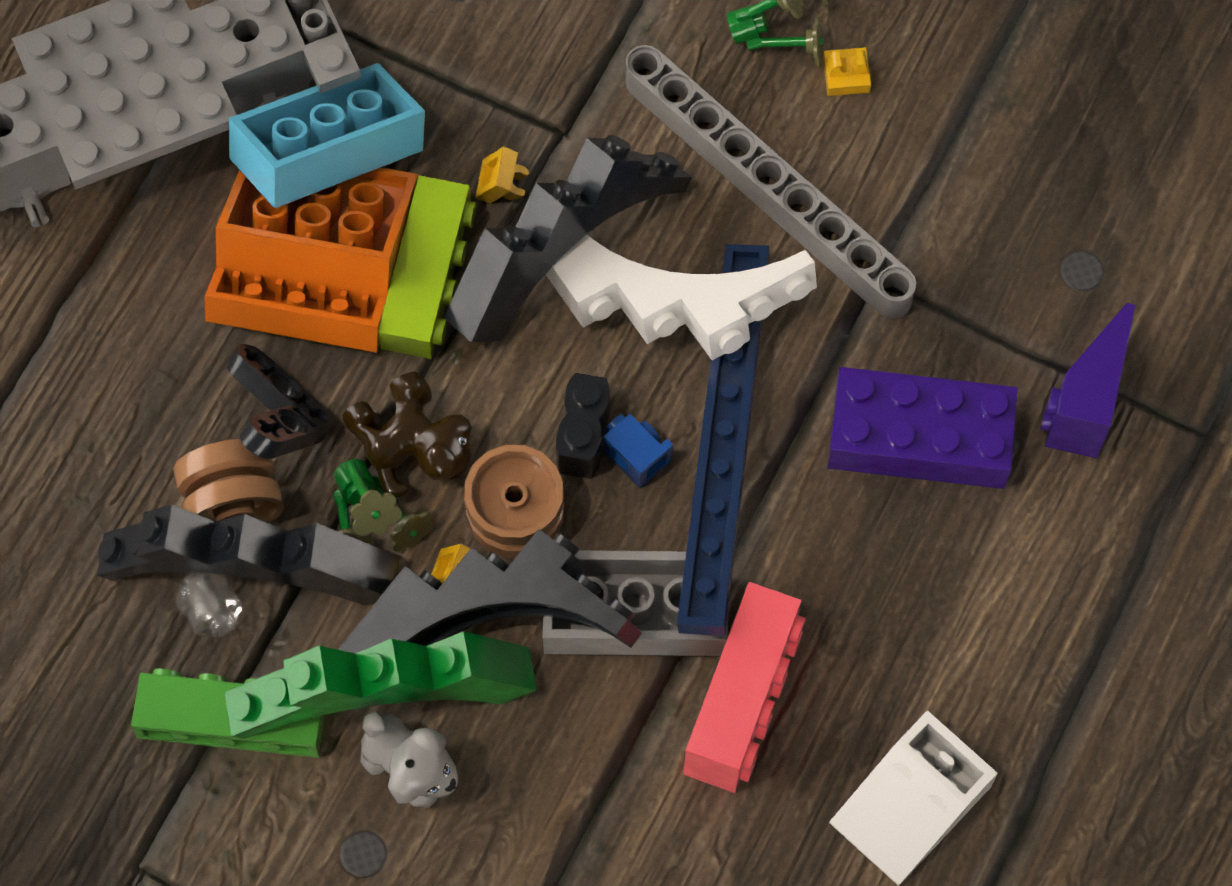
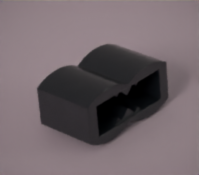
[556,373,610,479]

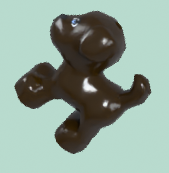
[342,371,472,498]

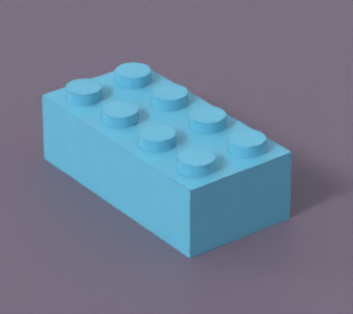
[229,63,425,208]

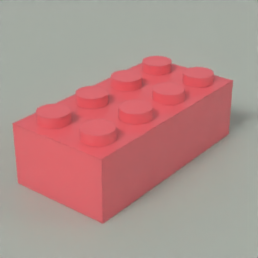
[683,582,806,793]

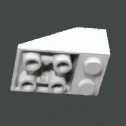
[829,710,998,886]

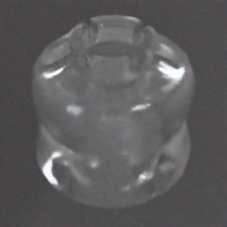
[175,573,242,638]

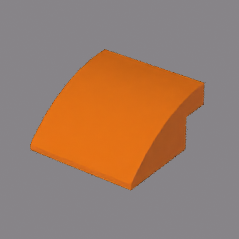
[205,167,418,353]

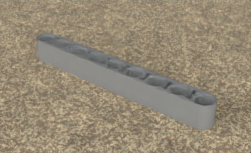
[625,45,916,319]

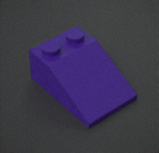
[1040,303,1135,459]

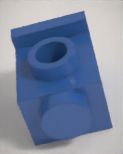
[604,414,673,488]

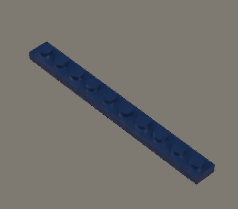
[677,244,770,636]

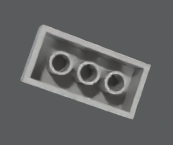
[543,550,728,656]

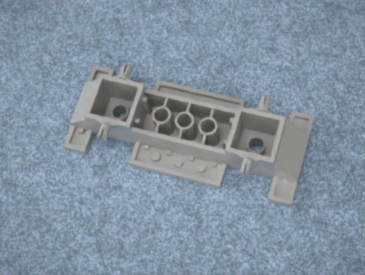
[0,0,361,227]

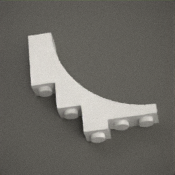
[546,234,817,360]

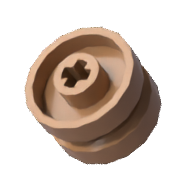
[173,439,284,523]
[464,445,564,558]

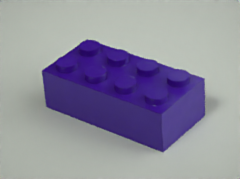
[827,367,1018,489]

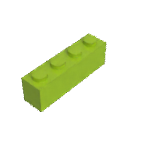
[378,175,477,359]

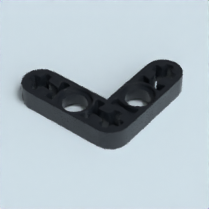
[227,344,335,459]

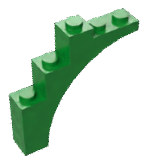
[224,631,537,739]

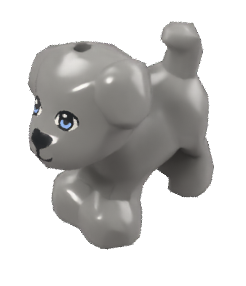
[360,711,459,808]

